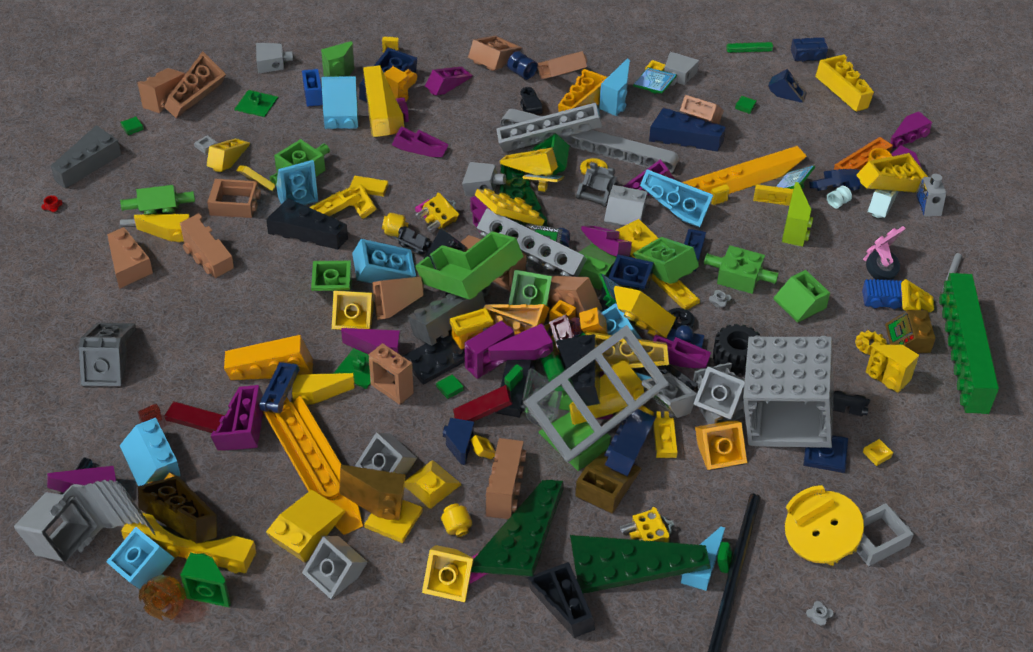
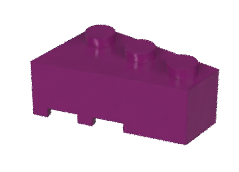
[211,385,263,451]

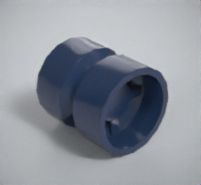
[507,51,538,80]

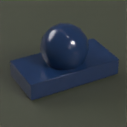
[666,325,704,348]

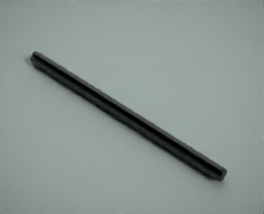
[708,493,761,652]

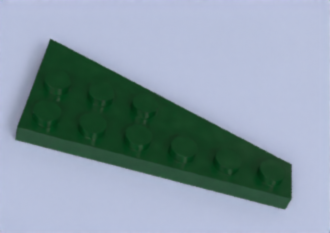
[498,158,552,235]
[471,480,564,576]
[570,535,711,593]

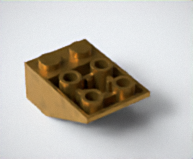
[575,451,641,514]

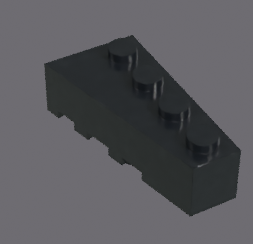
[266,198,348,250]
[556,334,600,406]

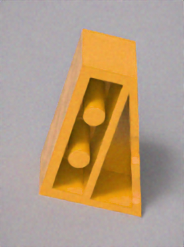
[484,304,549,336]

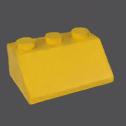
[614,286,676,338]

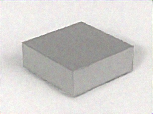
[194,135,218,154]

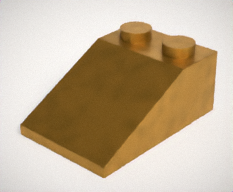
[339,465,406,520]

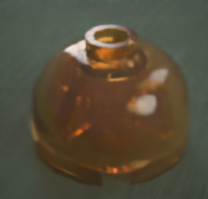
[139,575,186,621]

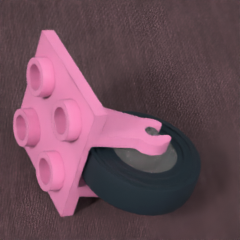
[863,226,906,281]

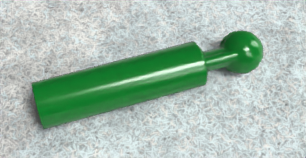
[540,338,570,391]

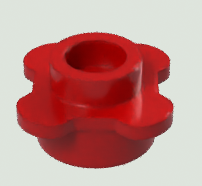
[41,195,63,212]

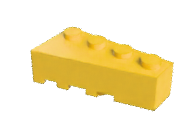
[815,54,874,111]
[856,153,928,192]
[586,331,669,371]

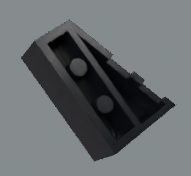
[527,562,595,638]

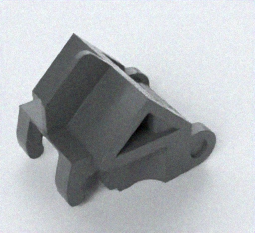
[576,162,617,207]

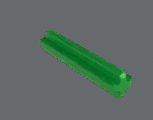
[726,42,773,53]

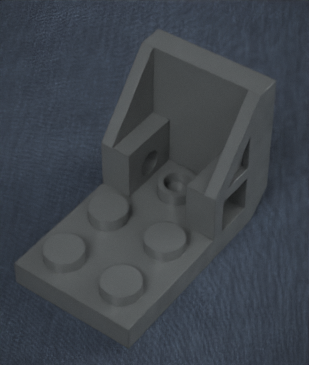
[79,323,136,386]

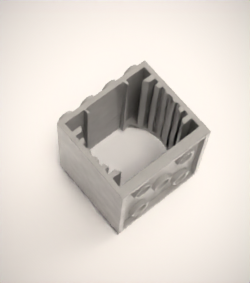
[743,336,834,448]

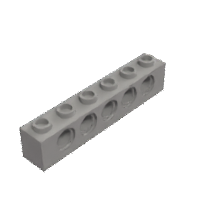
[496,103,602,152]
[477,209,587,277]

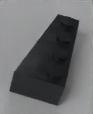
[496,359,537,418]

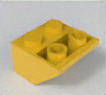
[865,345,919,393]

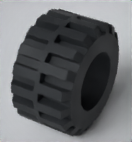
[712,324,760,376]

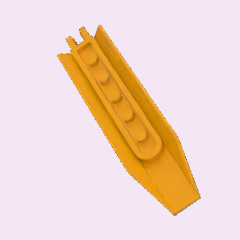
[681,146,807,194]
[263,395,363,535]

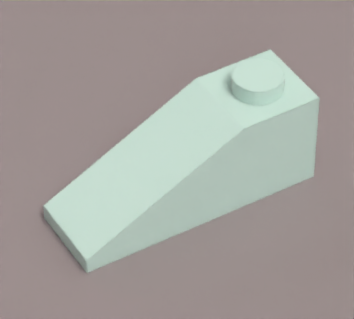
[868,189,899,218]

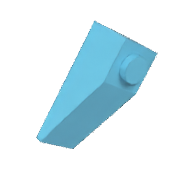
[681,527,725,591]

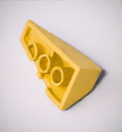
[363,65,405,137]
[569,361,644,425]

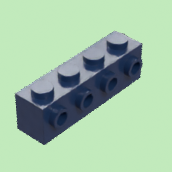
[605,409,656,476]

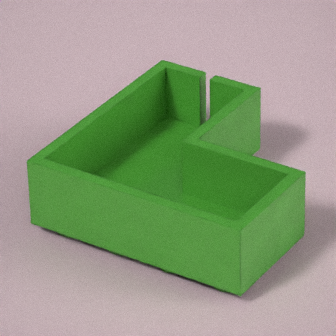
[415,231,524,300]

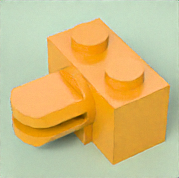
[384,66,417,102]

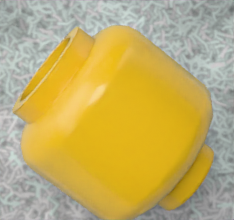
[381,213,409,237]
[441,503,472,537]

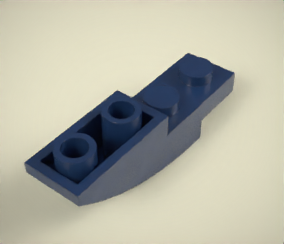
[809,169,862,191]

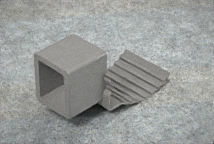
[14,480,156,562]

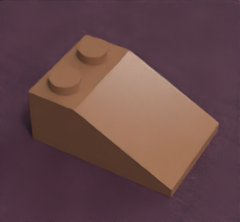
[468,35,522,71]

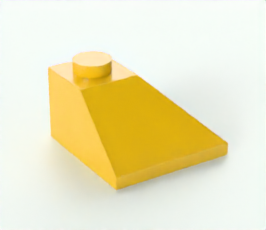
[404,460,461,509]
[422,545,474,602]

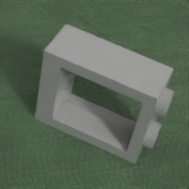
[856,503,914,566]

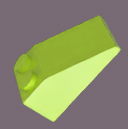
[782,182,813,247]

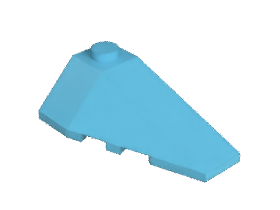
[640,170,713,228]

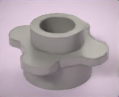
[709,290,731,308]
[806,601,833,626]

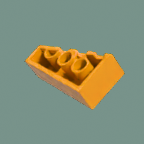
[558,69,607,112]
[224,335,313,380]

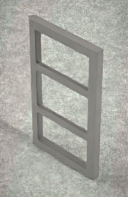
[523,325,669,463]

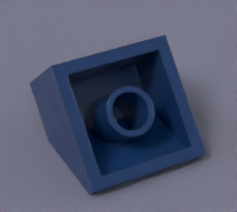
[609,255,654,291]

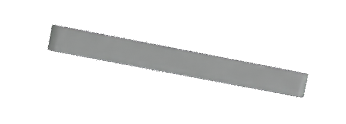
[500,109,679,173]

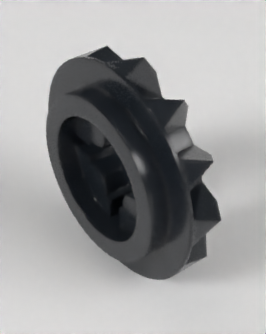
[668,308,695,330]

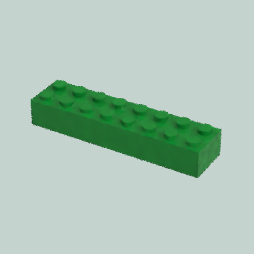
[939,273,999,414]

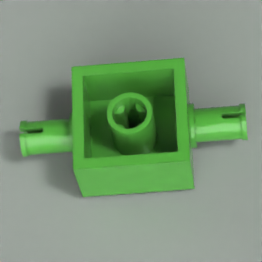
[270,139,330,186]
[120,185,195,214]
[704,245,779,294]

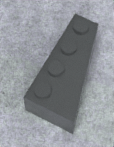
[51,125,121,189]
[408,290,486,346]

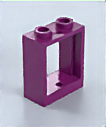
[465,320,514,379]

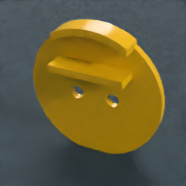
[785,485,864,566]

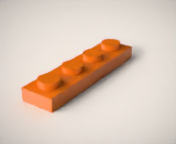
[834,137,893,170]

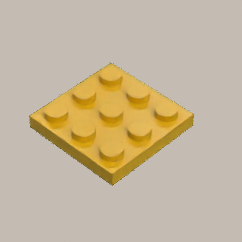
[475,188,545,227]

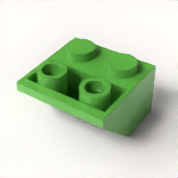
[773,270,830,323]

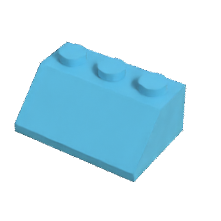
[120,418,181,486]

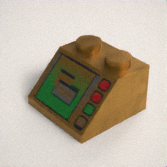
[885,310,936,353]

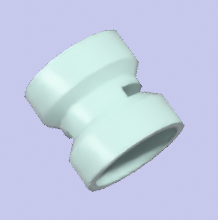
[827,186,852,209]

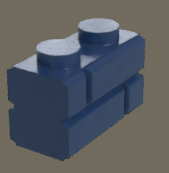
[791,37,828,61]

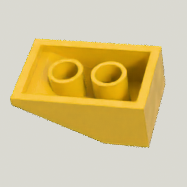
[266,490,345,563]

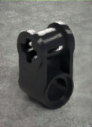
[520,87,543,115]

